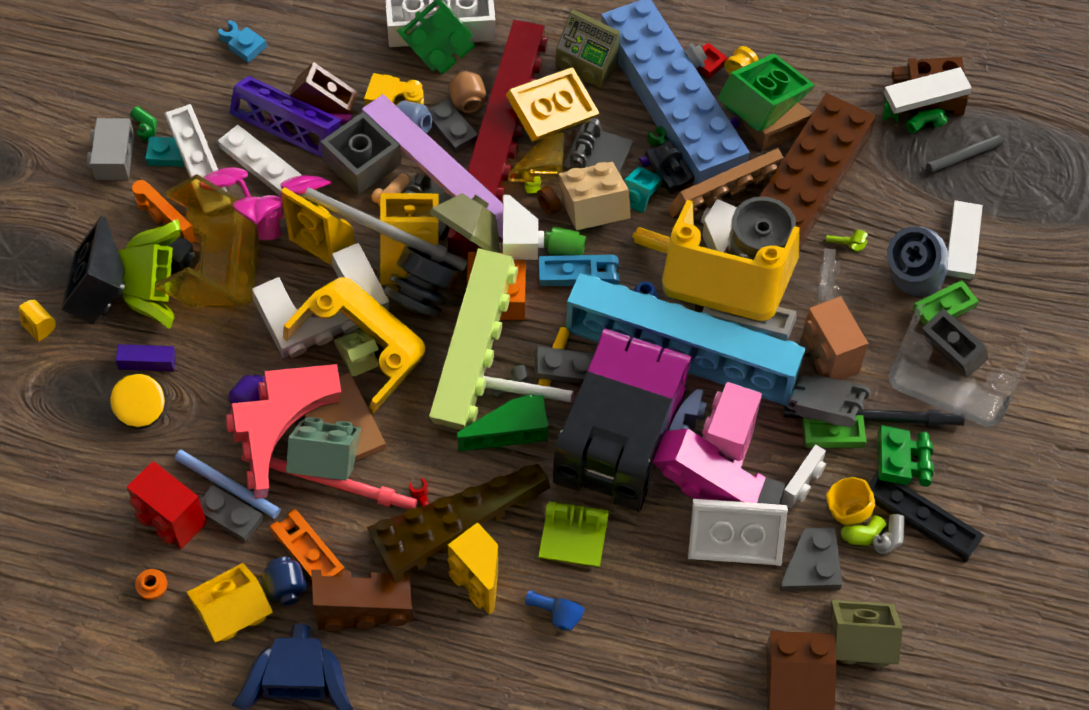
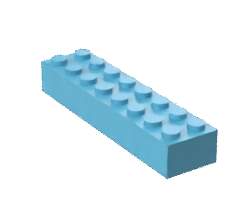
[566,273,805,405]

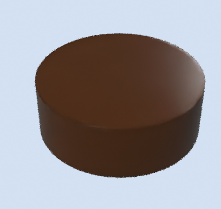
[537,185,562,215]

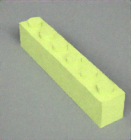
[429,248,518,430]

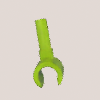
[517,162,541,194]
[826,230,868,252]

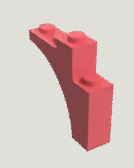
[226,364,341,499]

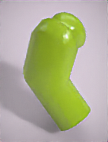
[841,515,886,546]

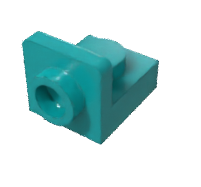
[624,166,662,213]

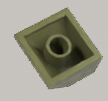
[429,193,500,253]

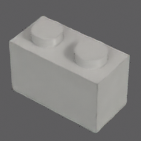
[87,118,135,180]

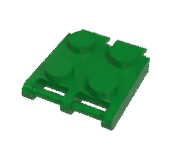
[396,0,475,74]

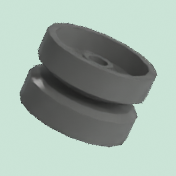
[728,197,796,260]

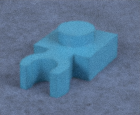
[218,20,267,63]

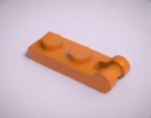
[132,180,196,244]
[269,509,345,580]

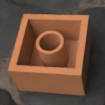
[801,296,869,380]

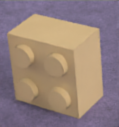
[559,162,631,231]

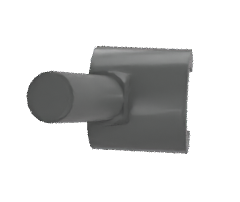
[492,365,530,398]

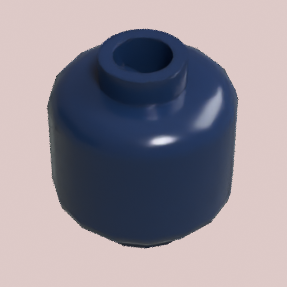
[261,557,306,606]

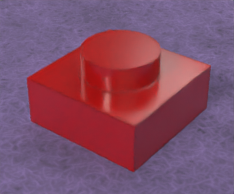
[696,42,728,79]

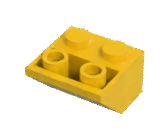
[447,522,498,615]

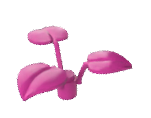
[199,167,331,240]

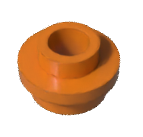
[135,569,168,600]

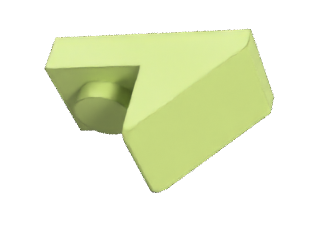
[334,329,378,376]

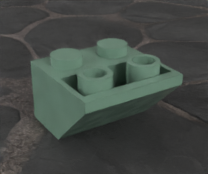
[286,417,361,481]

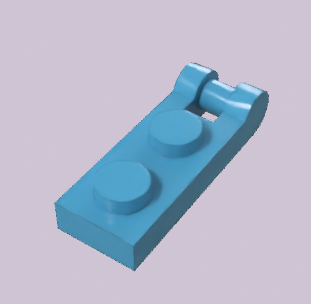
[539,255,620,286]

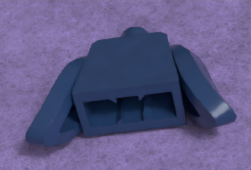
[232,623,354,710]

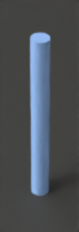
[175,450,281,519]

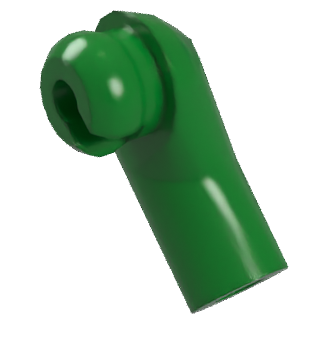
[130,106,157,141]

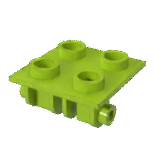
[538,501,609,568]

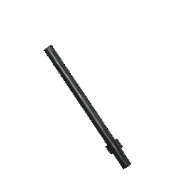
[783,405,965,428]

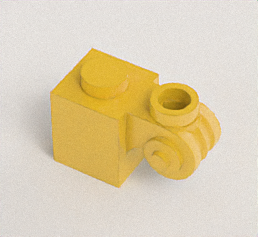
[364,73,424,106]

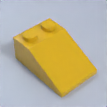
[281,187,355,266]

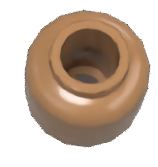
[448,71,487,113]

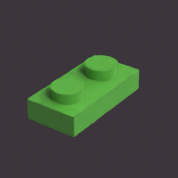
[913,280,979,325]
[802,415,866,448]

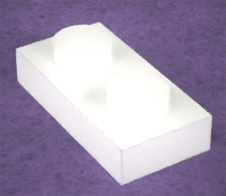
[781,444,826,509]

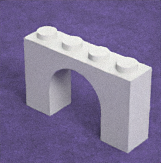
[252,243,389,358]

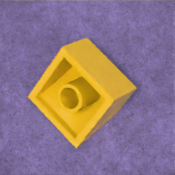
[187,563,273,643]

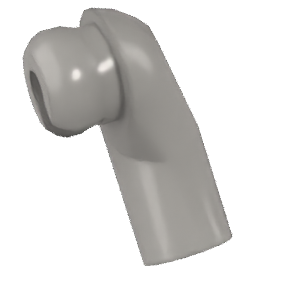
[873,514,904,554]

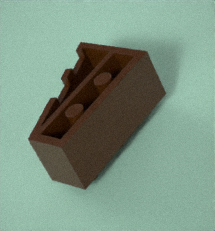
[311,569,413,632]

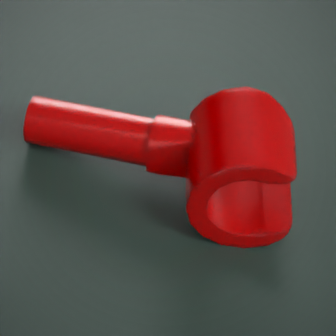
[409,477,429,506]

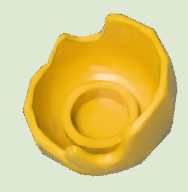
[826,477,875,526]

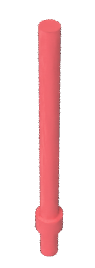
[242,454,417,510]

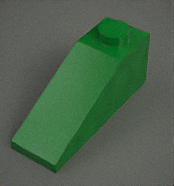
[457,395,548,452]

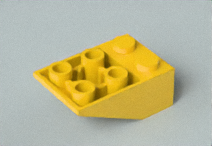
[380,193,439,285]

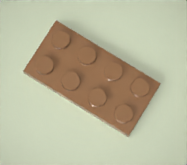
[667,148,784,218]

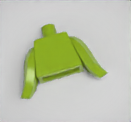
[118,219,181,329]

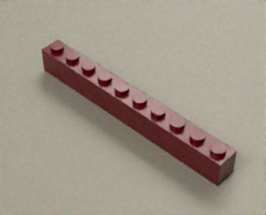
[447,19,549,257]

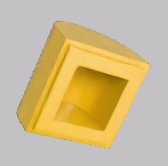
[18,300,56,342]

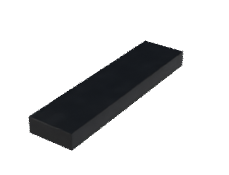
[868,471,984,562]

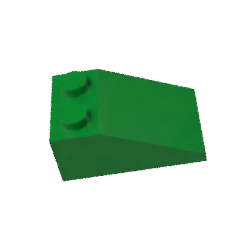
[717,53,815,132]

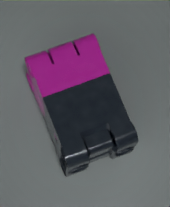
[553,329,692,512]

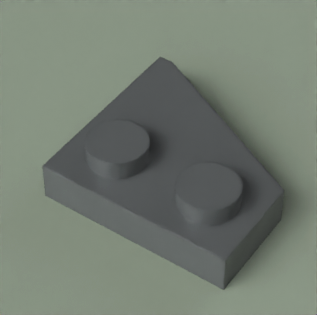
[780,528,842,591]

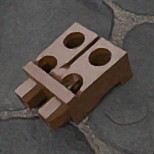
[891,57,968,115]

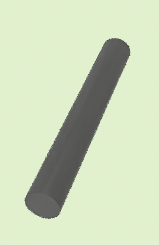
[926,135,1003,173]

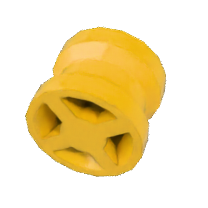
[724,46,758,75]

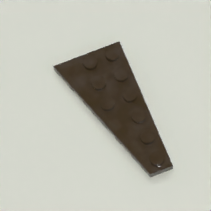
[367,464,551,584]

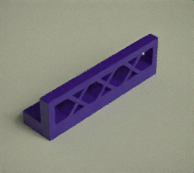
[229,76,341,158]

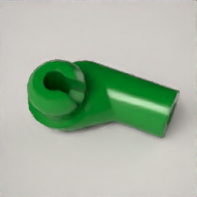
[905,108,947,134]

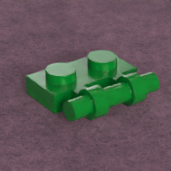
[877,425,934,487]

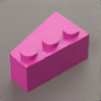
[653,429,766,503]

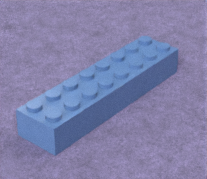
[601,0,750,185]

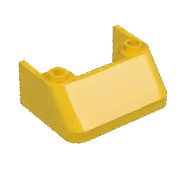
[662,200,800,321]
[282,277,425,415]

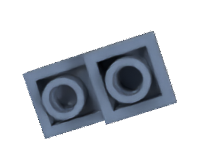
[669,389,707,431]

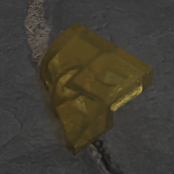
[508,133,564,182]

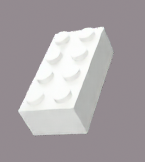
[386,0,496,47]

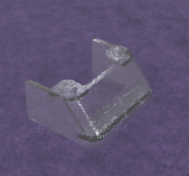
[889,302,1033,427]

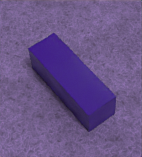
[116,344,176,371]

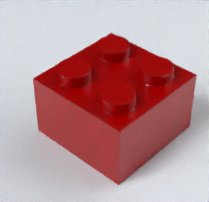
[127,461,207,549]

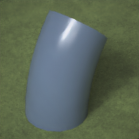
[887,226,948,297]

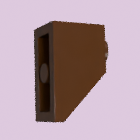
[290,62,358,114]

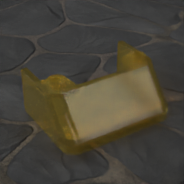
[156,174,259,307]

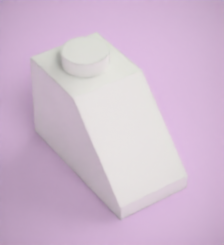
[503,195,544,260]
[701,199,737,252]

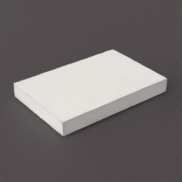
[688,499,788,566]

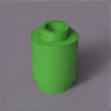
[544,226,587,256]

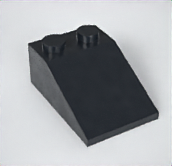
[61,216,125,324]

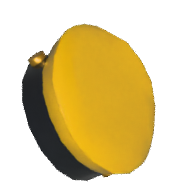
[110,374,165,429]

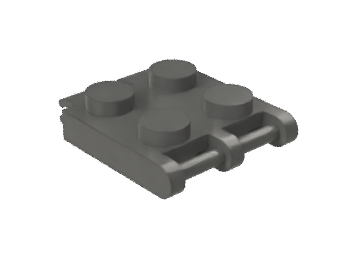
[787,374,871,427]

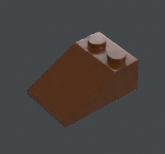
[766,631,836,710]

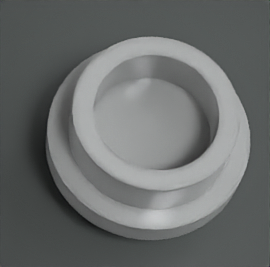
[684,43,707,68]

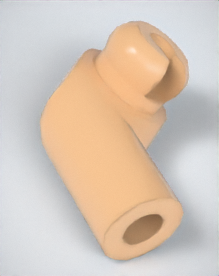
[372,174,410,206]

